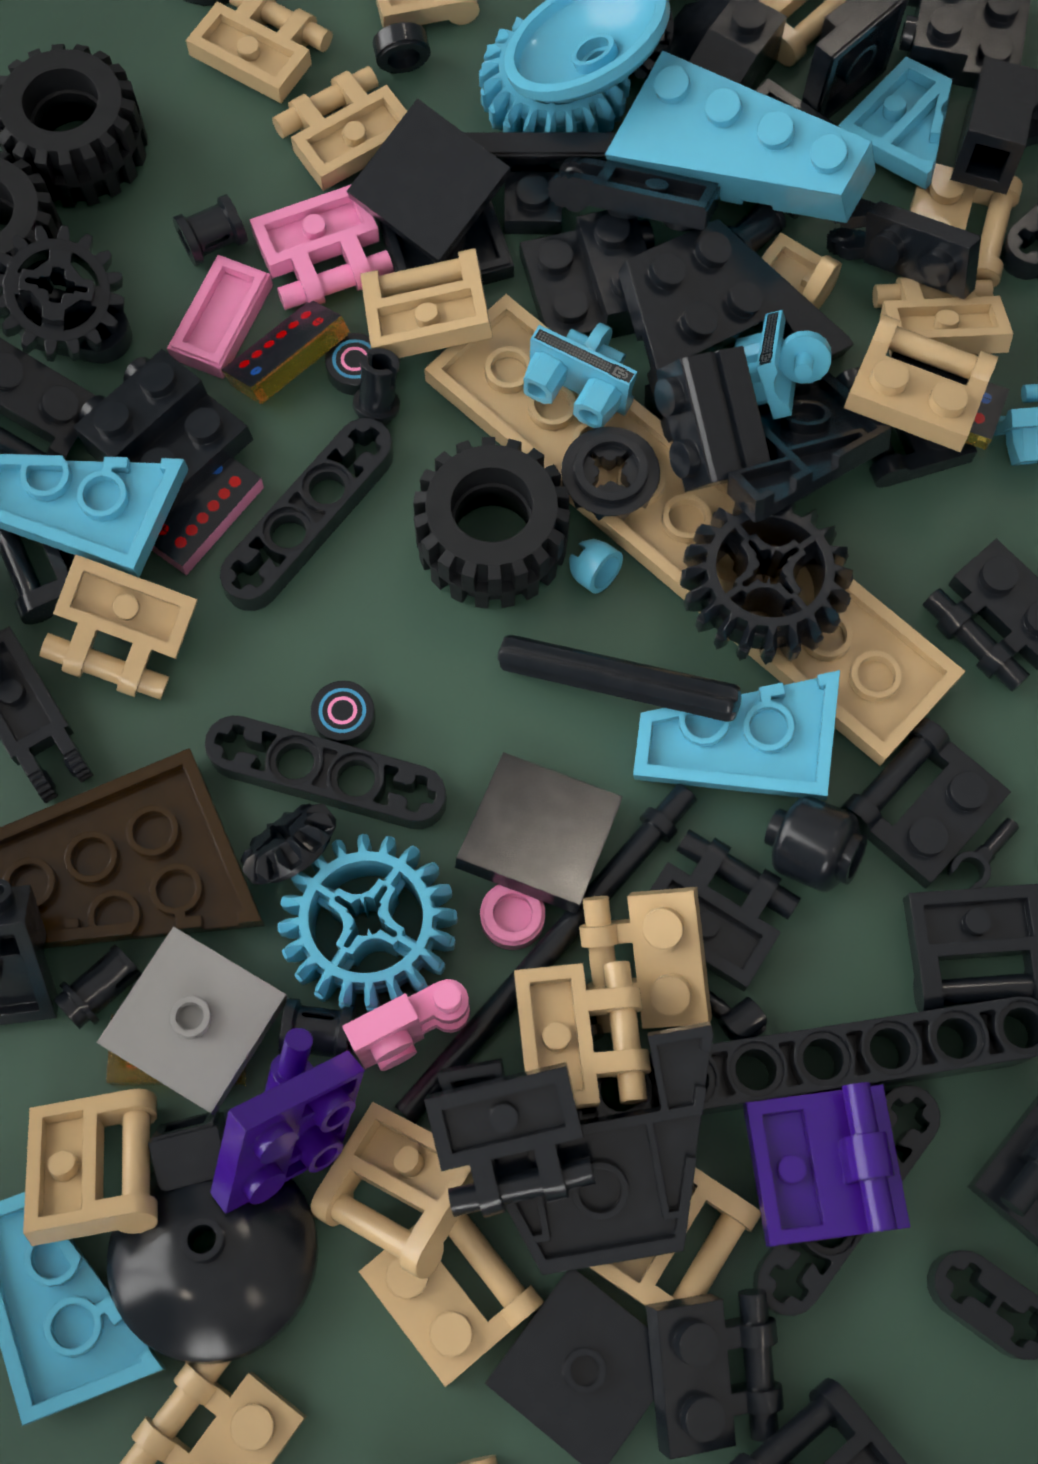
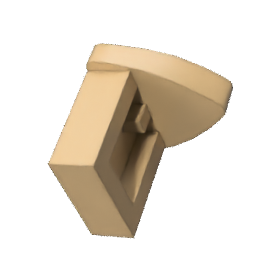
[761,233,842,309]

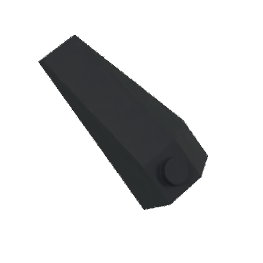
[644,0,787,90]

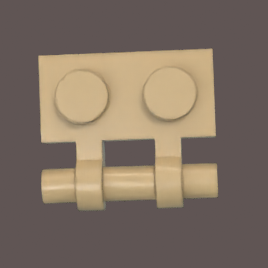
[186,0,332,103]
[272,66,407,191]
[872,277,1013,357]
[39,554,198,700]
[579,887,712,1033]
[514,961,651,1109]
[120,1361,307,1464]

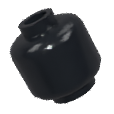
[764,796,867,892]

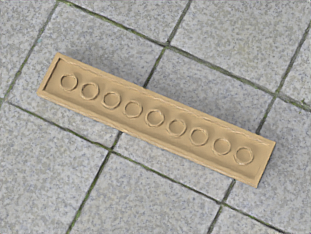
[424,294,965,766]

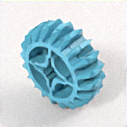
[479,17,630,132]
[278,834,458,1012]

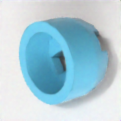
[569,539,623,594]

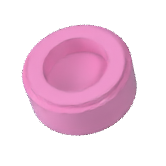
[480,884,545,950]

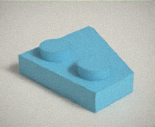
[838,56,952,190]

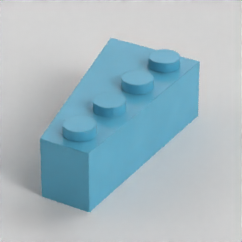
[605,50,876,223]

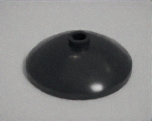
[107,1171,319,1364]

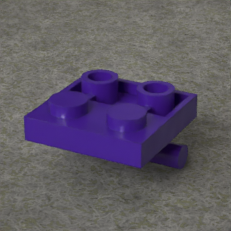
[210,1028,365,1214]
[743,1082,911,1247]

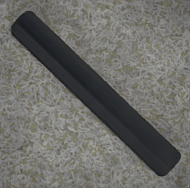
[498,635,742,722]

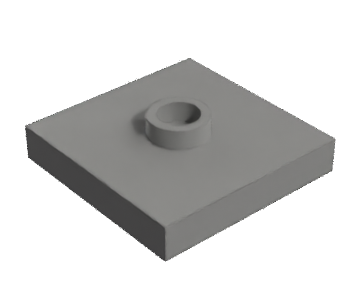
[96,926,288,1116]

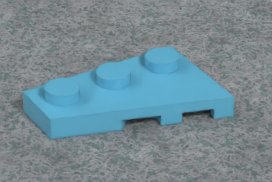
[0,454,189,577]
[633,670,840,800]
[0,1192,166,1426]

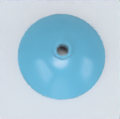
[504,0,670,103]

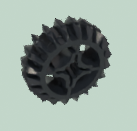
[680,503,853,665]

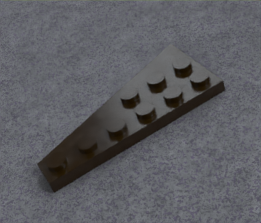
[0,748,265,949]

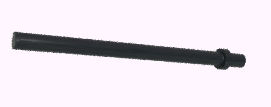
[395,784,697,1124]

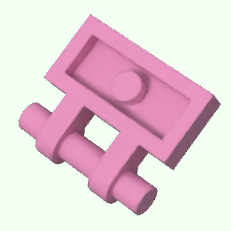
[249,185,394,310]
[342,979,470,1071]

